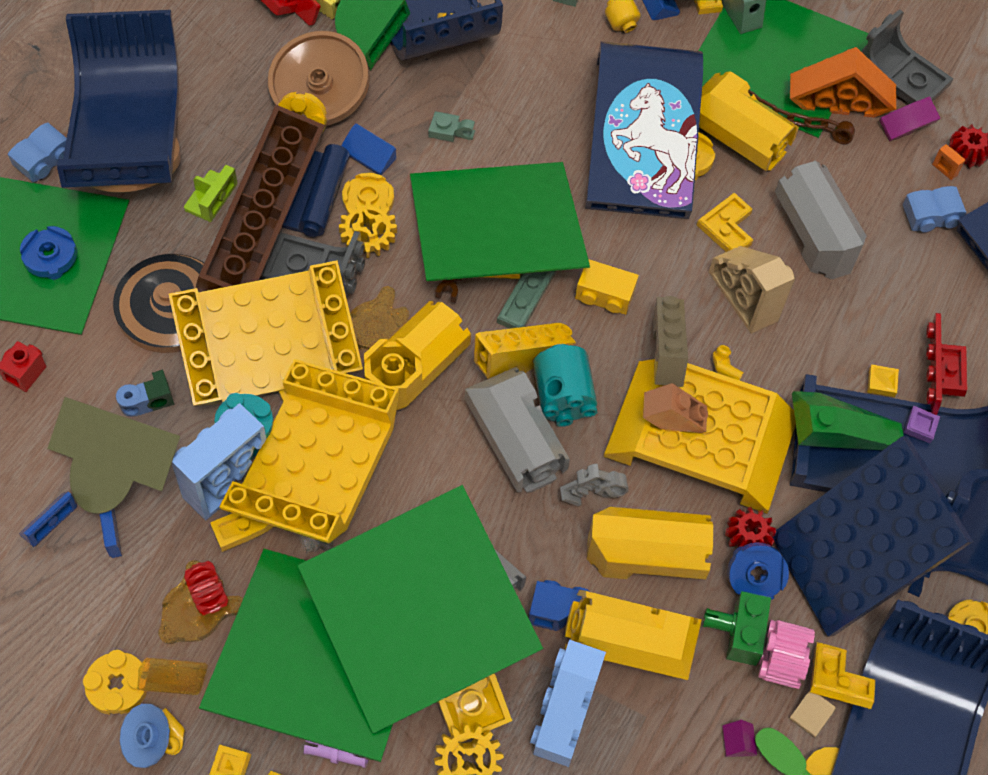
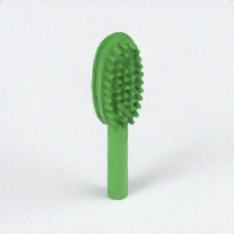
[755,728,811,775]

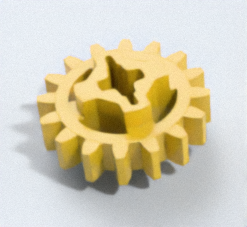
[339,200,397,258]
[434,722,504,775]

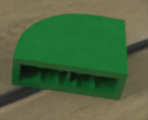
[335,0,410,70]

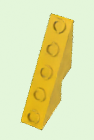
[474,323,576,379]

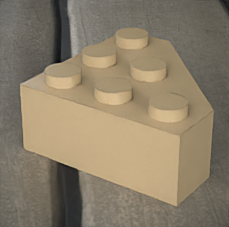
[709,246,795,334]

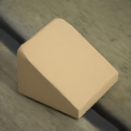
[789,690,836,737]

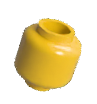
[605,0,641,33]

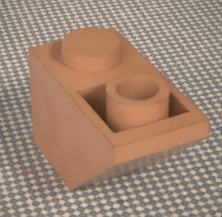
[643,383,708,433]

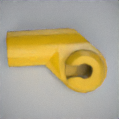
[712,345,744,380]
[162,708,185,755]

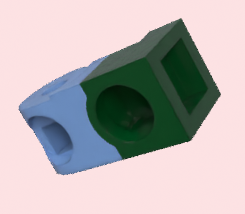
[116,369,175,417]

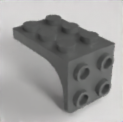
[862,9,953,104]
[262,231,366,299]

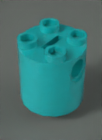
[533,344,598,427]

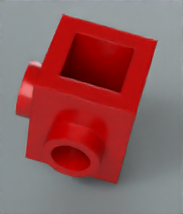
[0,341,47,392]

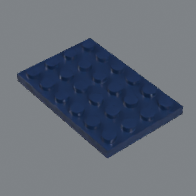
[772,436,973,637]

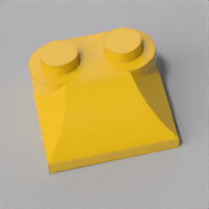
[437,674,512,742]

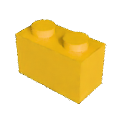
[575,259,639,315]

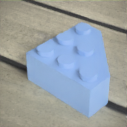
[172,403,266,521]
[530,640,606,767]

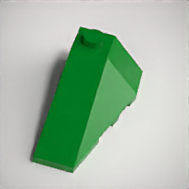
[792,391,904,450]

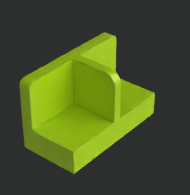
[184,165,238,222]

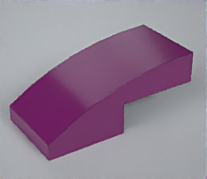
[879,96,941,142]

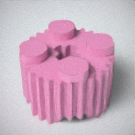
[758,620,815,689]

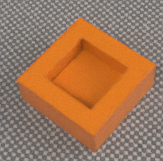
[932,144,965,180]

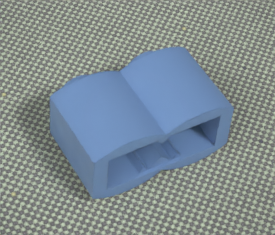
[8,123,67,182]
[903,186,967,232]

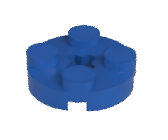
[20,226,78,280]
[727,542,789,600]

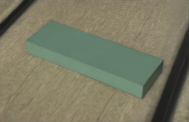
[497,271,556,329]

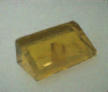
[137,658,208,695]

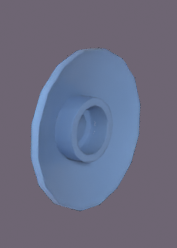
[120,704,170,768]

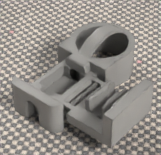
[560,464,629,506]

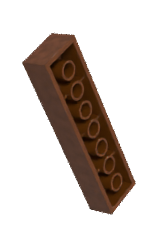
[196,105,325,292]

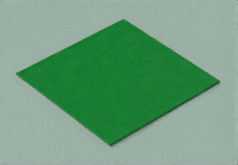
[698,0,869,138]
[410,162,590,281]
[0,177,130,335]
[297,485,543,734]
[199,549,393,762]

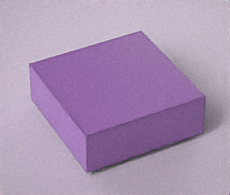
[903,406,940,443]

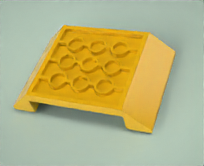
[168,260,363,406]
[219,359,400,544]
[604,359,796,514]

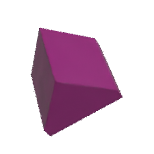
[722,720,757,757]

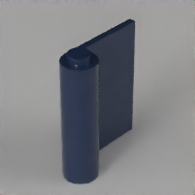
[283,144,350,237]

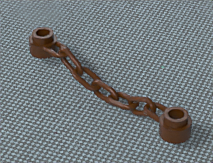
[748,90,855,144]

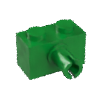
[702,591,771,666]

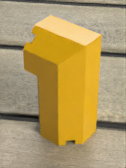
[699,71,799,171]
[364,301,471,410]
[587,507,713,579]
[565,590,702,680]

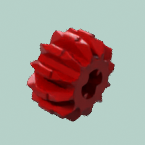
[949,124,988,169]
[725,506,776,547]
[184,561,228,615]

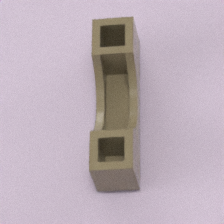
[652,296,688,387]

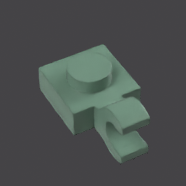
[428,111,475,142]

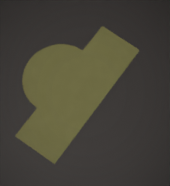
[47,397,180,514]

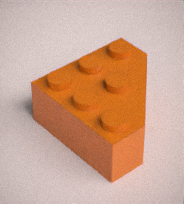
[790,47,896,118]

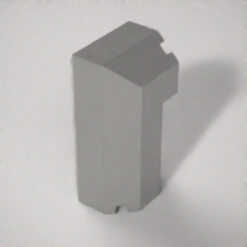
[775,161,867,279]
[465,367,570,492]

